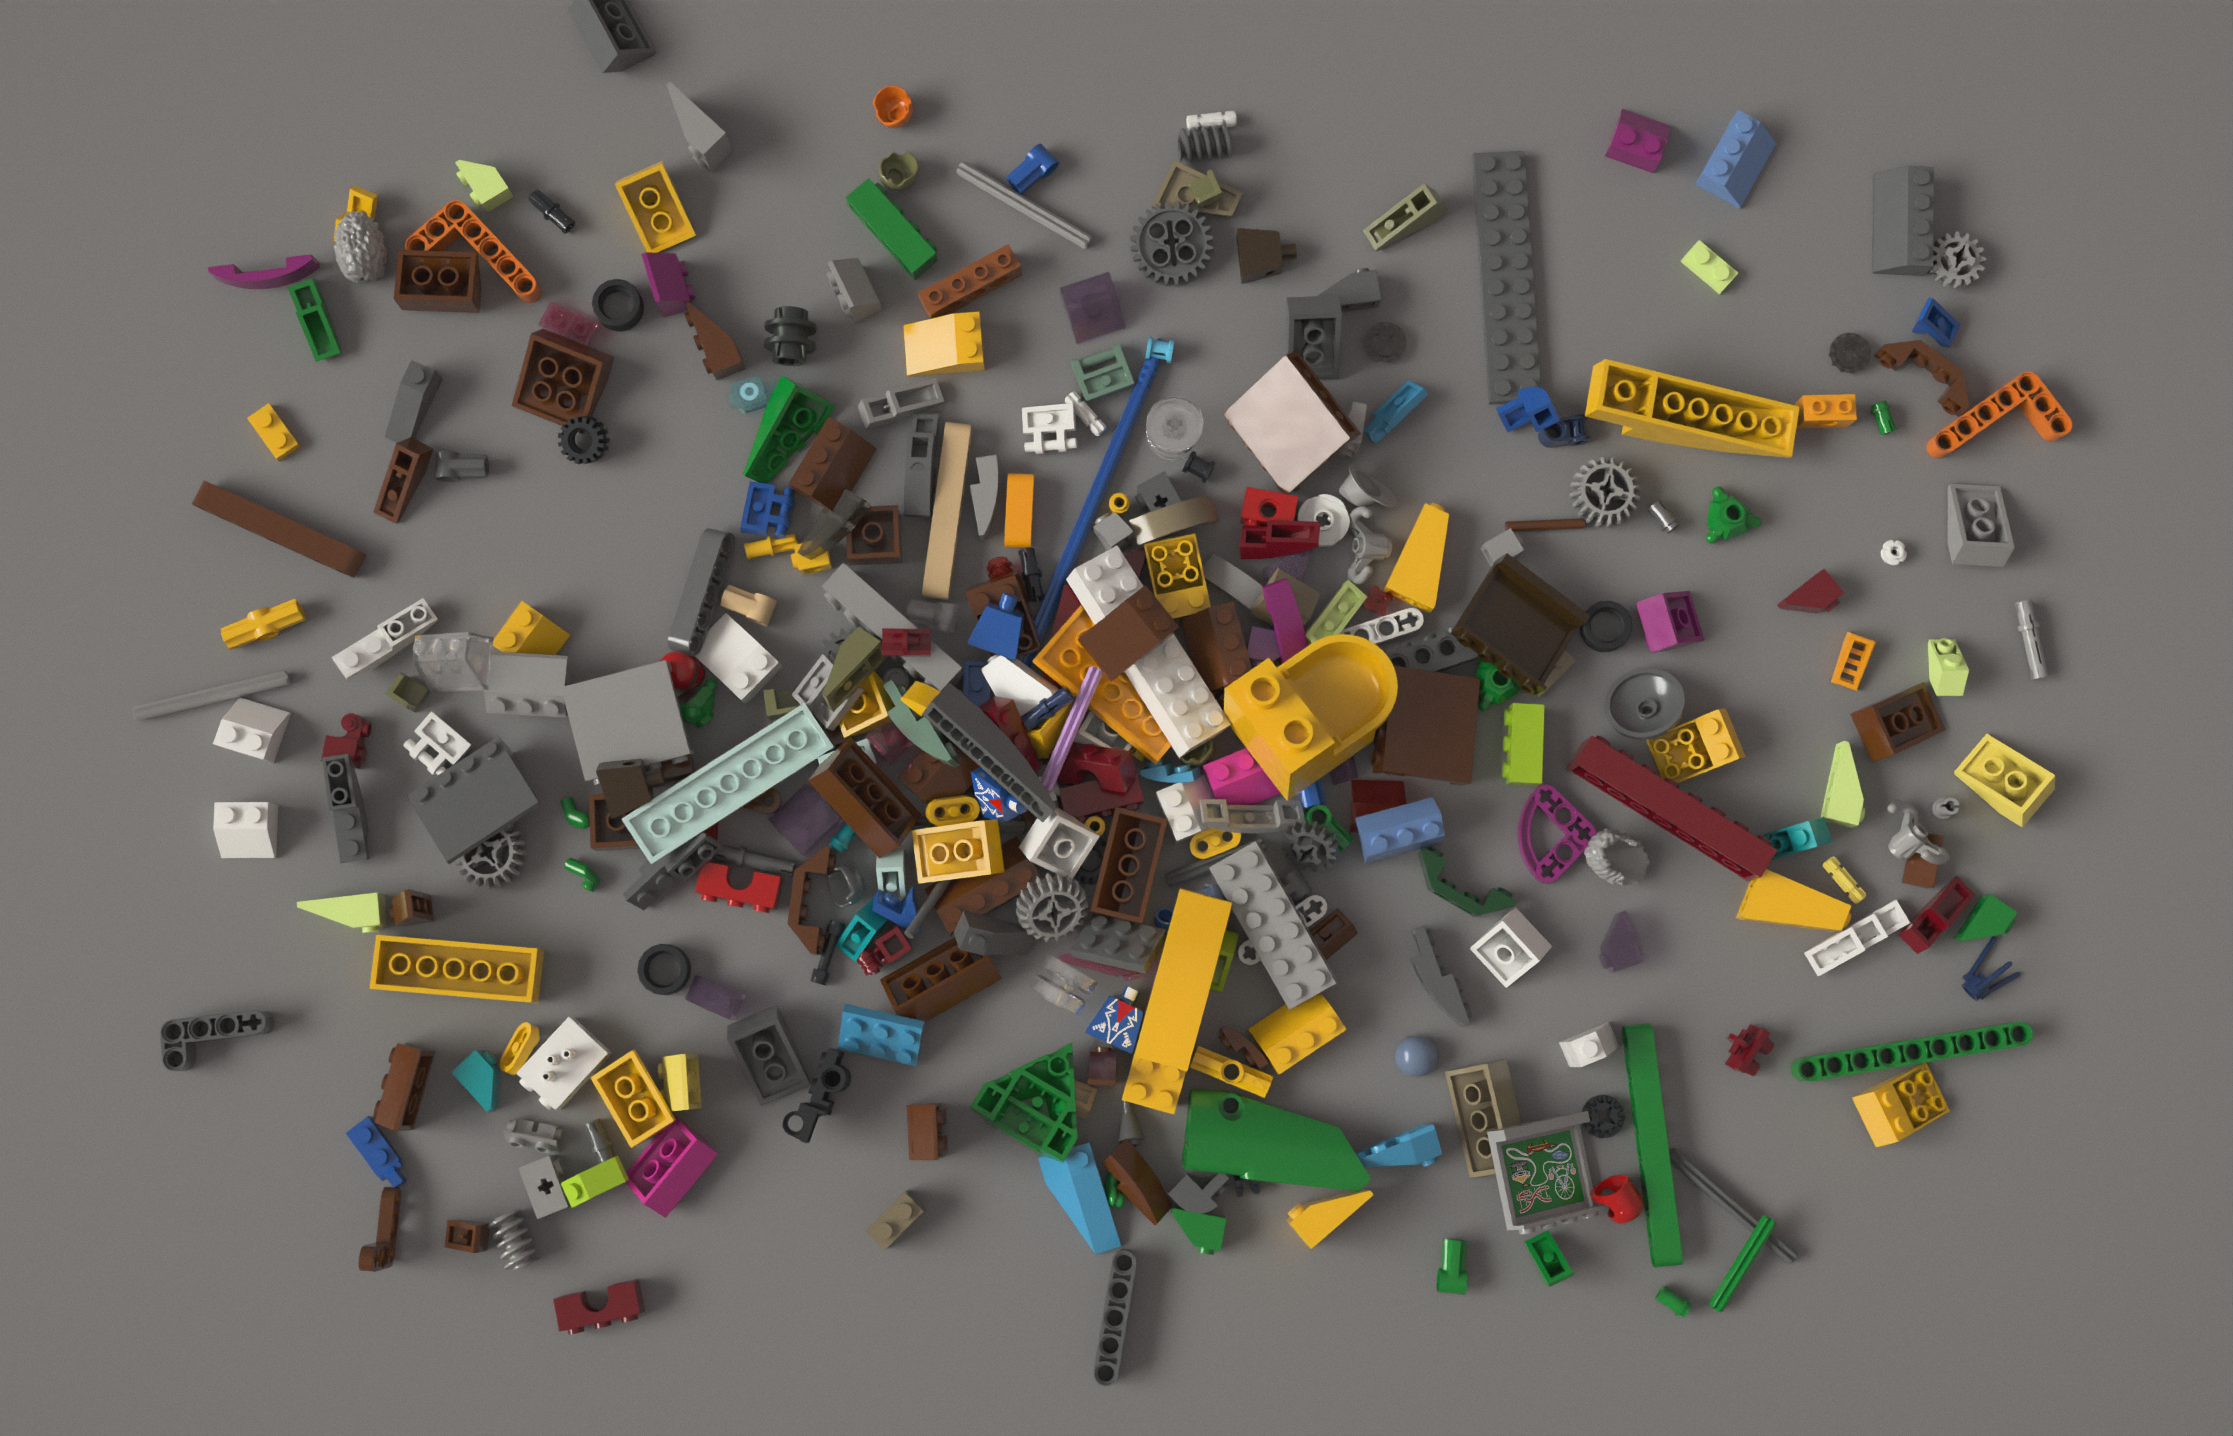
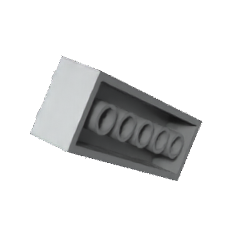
[822,563,964,691]
[1209,841,1338,1010]

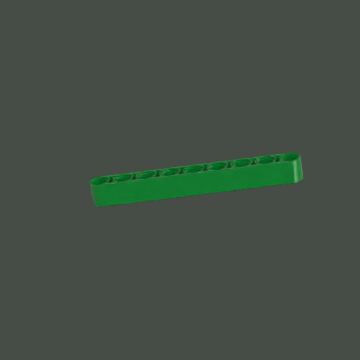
[1791,1022,2033,1081]
[1622,1023,1683,1268]

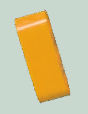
[1004,473,1034,548]

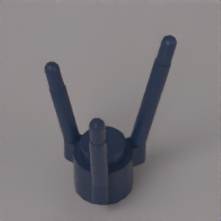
[1962,936,2021,1001]

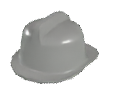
[1339,464,1397,508]

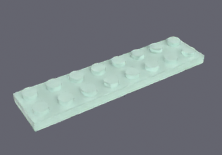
[622,703,834,865]

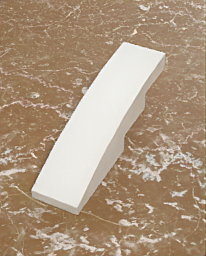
[1804,900,1910,976]

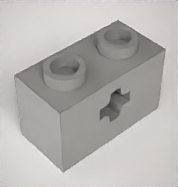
[518,1155,571,1219]

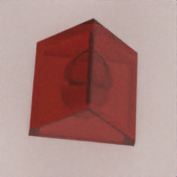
[1350,780,1407,833]

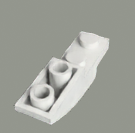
[332,598,438,681]

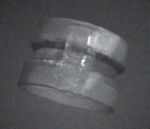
[1145,396,1204,461]
[1029,954,1098,1016]

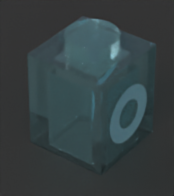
[728,375,768,415]

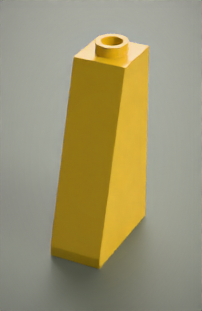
[1383,503,1449,614]
[1736,869,1852,932]

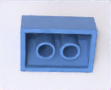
[1695,110,1777,209]
[1356,797,1445,864]

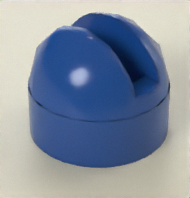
[1154,907,1173,931]

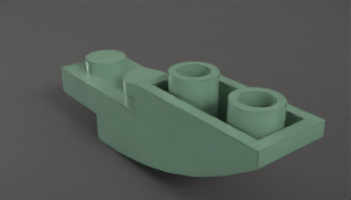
[883,679,960,768]

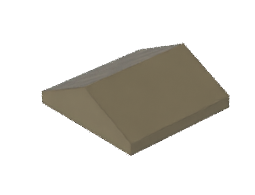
[1249,568,1321,626]

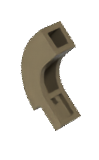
[1129,495,1219,545]

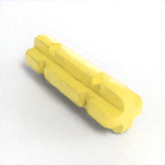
[1822,856,1866,904]

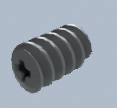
[1178,125,1232,162]

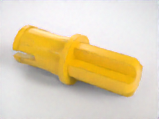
[744,534,798,560]

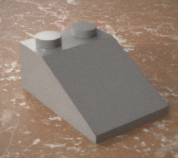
[667,82,733,172]
[1948,484,2015,567]

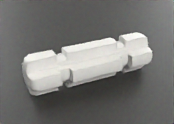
[1186,111,1237,131]
[1065,391,1106,436]

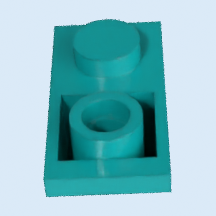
[1763,817,1832,860]

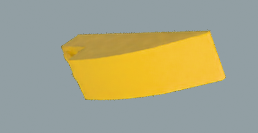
[1585,359,1800,458]
[1122,888,1232,1114]

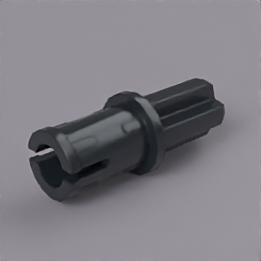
[529,190,575,234]

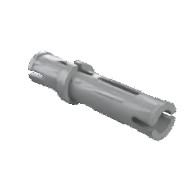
[2014,600,2049,680]

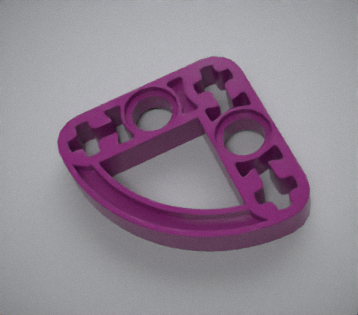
[1517,784,1596,884]

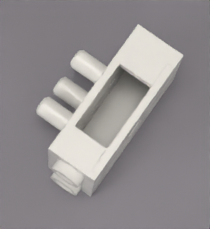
[516,1017,613,1110]

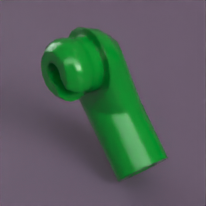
[560,797,590,829]
[565,858,600,892]
[1104,1171,1125,1208]

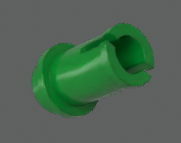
[1870,400,1897,435]
[1655,1285,1692,1318]

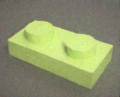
[1680,240,1738,294]

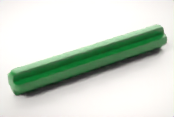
[1709,1215,1776,1313]

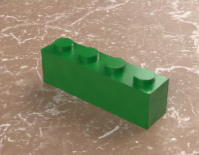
[845,178,938,281]

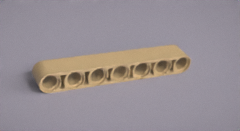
[922,422,972,600]

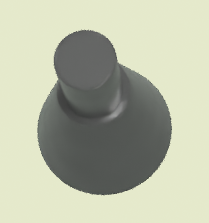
[1118,1097,1145,1147]

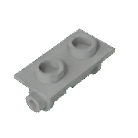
[503,1118,563,1154]

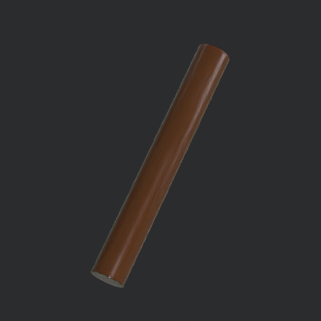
[1505,518,1585,532]

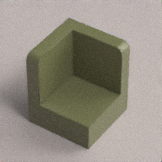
[1189,169,1223,209]
[385,672,430,713]
[763,689,800,720]

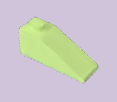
[1820,741,1865,828]
[297,893,387,933]

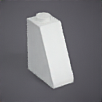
[981,654,1059,719]
[1559,1022,1619,1067]

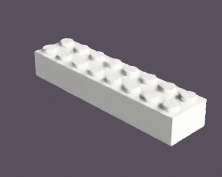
[1066,546,1231,758]

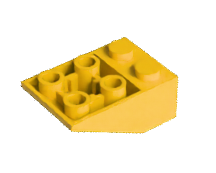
[1144,533,1211,621]
[1646,708,1746,783]
[1852,1062,1950,1147]

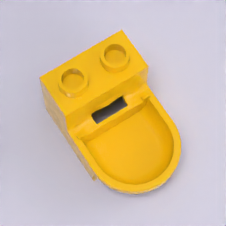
[1224,634,1398,801]

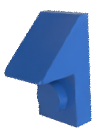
[1912,298,1960,347]
[872,887,921,935]

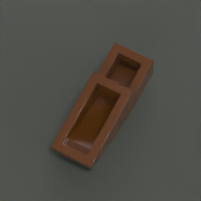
[1101,1139,1172,1225]

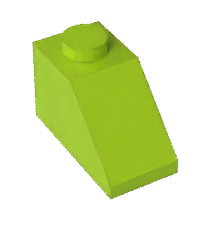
[561,1155,629,1208]

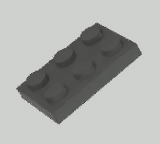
[1071,914,1167,974]

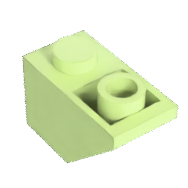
[455,160,514,212]
[1928,638,1969,696]

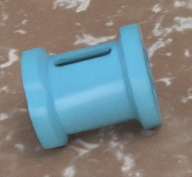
[1145,336,1174,363]

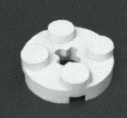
[1297,494,1350,547]

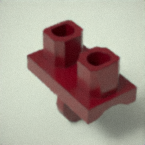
[882,628,931,657]
[1725,1024,1774,1076]

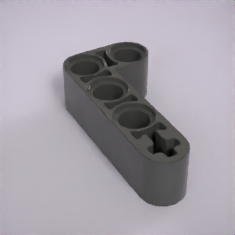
[160,1010,275,1071]

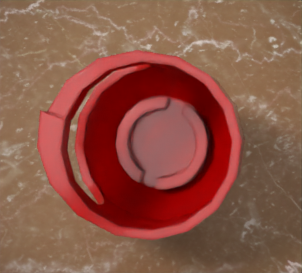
[660,651,706,692]
[1590,1174,1644,1224]

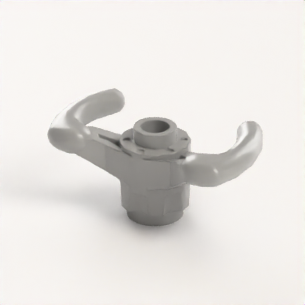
[1347,506,1392,585]
[1888,800,1950,865]

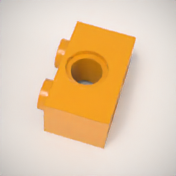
[1795,394,1857,429]

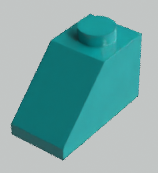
[836,898,889,962]
[451,1050,500,1112]

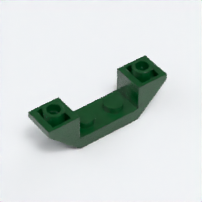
[1418,846,1517,917]

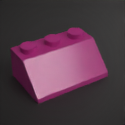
[1202,748,1281,805]
[625,1114,718,1218]

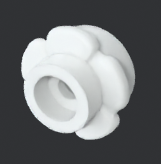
[1881,540,1907,565]

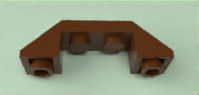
[1874,340,1969,417]
[787,847,836,955]

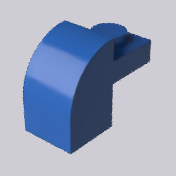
[1496,387,1560,432]

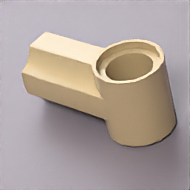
[720,585,777,626]

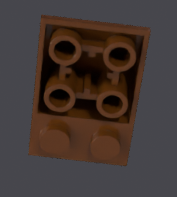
[965,570,1042,658]
[907,1103,948,1160]

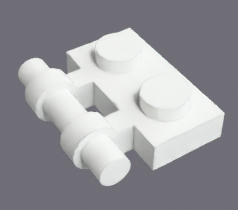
[1022,403,1077,454]
[403,711,473,776]

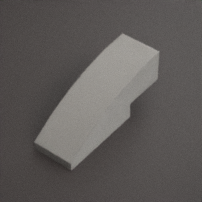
[857,378,945,430]
[970,455,999,541]

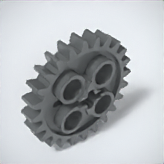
[1130,201,1214,286]

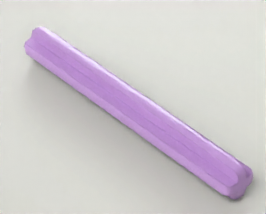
[1041,666,1103,792]

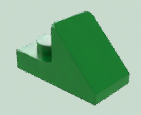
[1524,1230,1574,1287]

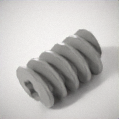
[488,1208,540,1270]

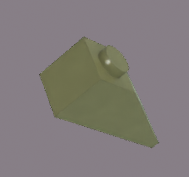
[1363,183,1448,251]
[822,627,888,712]

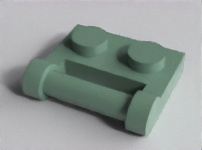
[1070,343,1135,404]

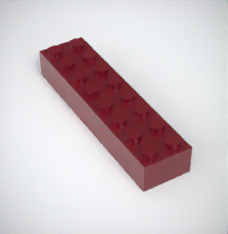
[1566,735,1777,881]

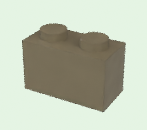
[866,1191,926,1251]

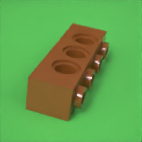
[917,244,1022,319]

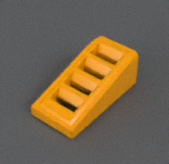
[1831,632,1876,691]

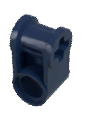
[1538,414,1592,448]

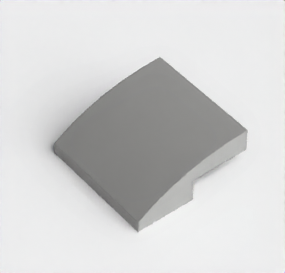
[792,654,864,731]

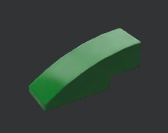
[287,279,341,362]

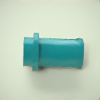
[829,823,857,853]

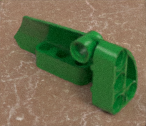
[1182,1088,1371,1192]

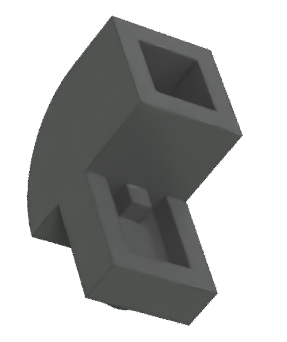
[1168,1173,1229,1214]

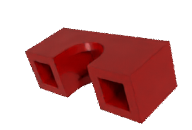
[695,862,784,913]

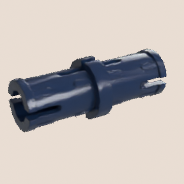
[1022,686,1074,730]

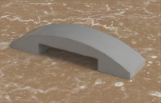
[1203,553,1275,631]
[1199,799,1305,834]

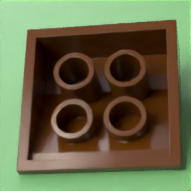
[512,329,614,434]

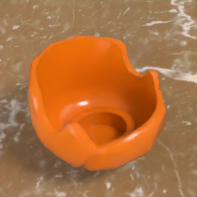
[873,85,914,128]

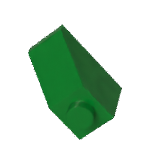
[1953,894,2018,942]
[1171,1207,1227,1255]

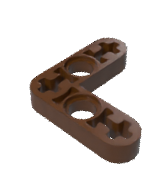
[359,1187,401,1272]

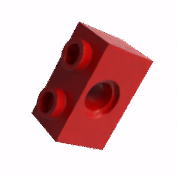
[1240,487,1298,527]

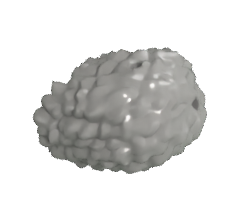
[333,211,388,283]
[1584,828,1650,887]

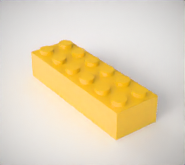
[369,935,545,1003]

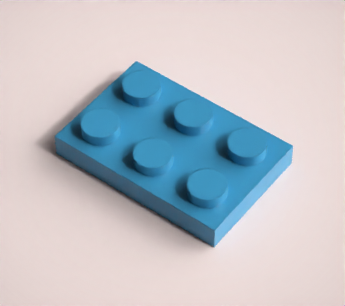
[838,1004,925,1066]

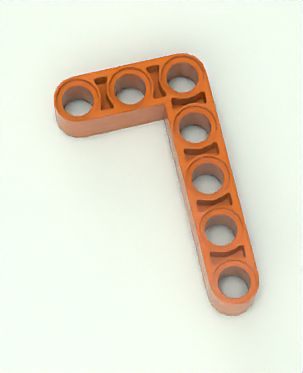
[405,200,542,303]
[1926,372,2072,459]

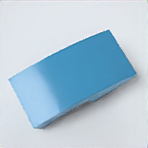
[1140,759,1201,783]

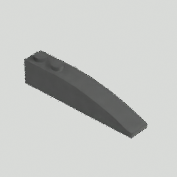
[922,683,1057,822]

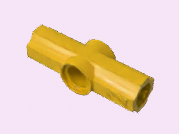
[221,598,306,650]
[1190,1046,1273,1098]

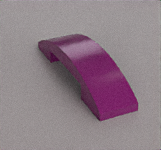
[208,254,320,289]
[1262,578,1307,666]

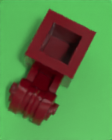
[321,713,372,769]
[856,926,914,976]

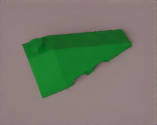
[743,375,835,484]

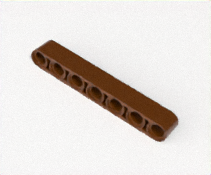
[192,481,366,579]

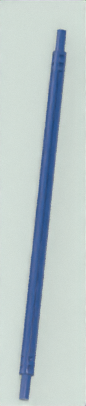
[1018,338,1166,668]

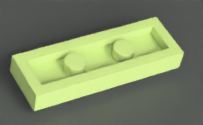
[1305,580,1367,645]

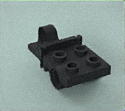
[782,1048,851,1143]

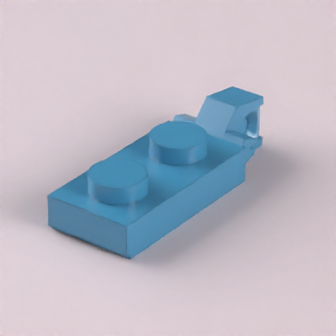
[1363,380,1428,444]

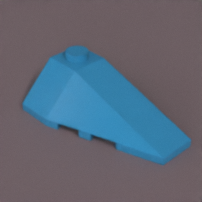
[1355,1123,1442,1168]
[1038,1142,1121,1255]

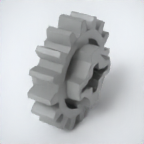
[1929,232,1986,289]

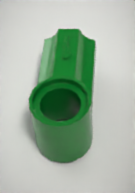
[1304,805,1354,854]
[1436,1238,1467,1295]

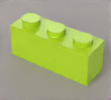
[1502,703,1545,787]

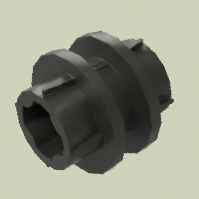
[764,306,817,366]

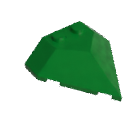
[970,1043,1078,1163]

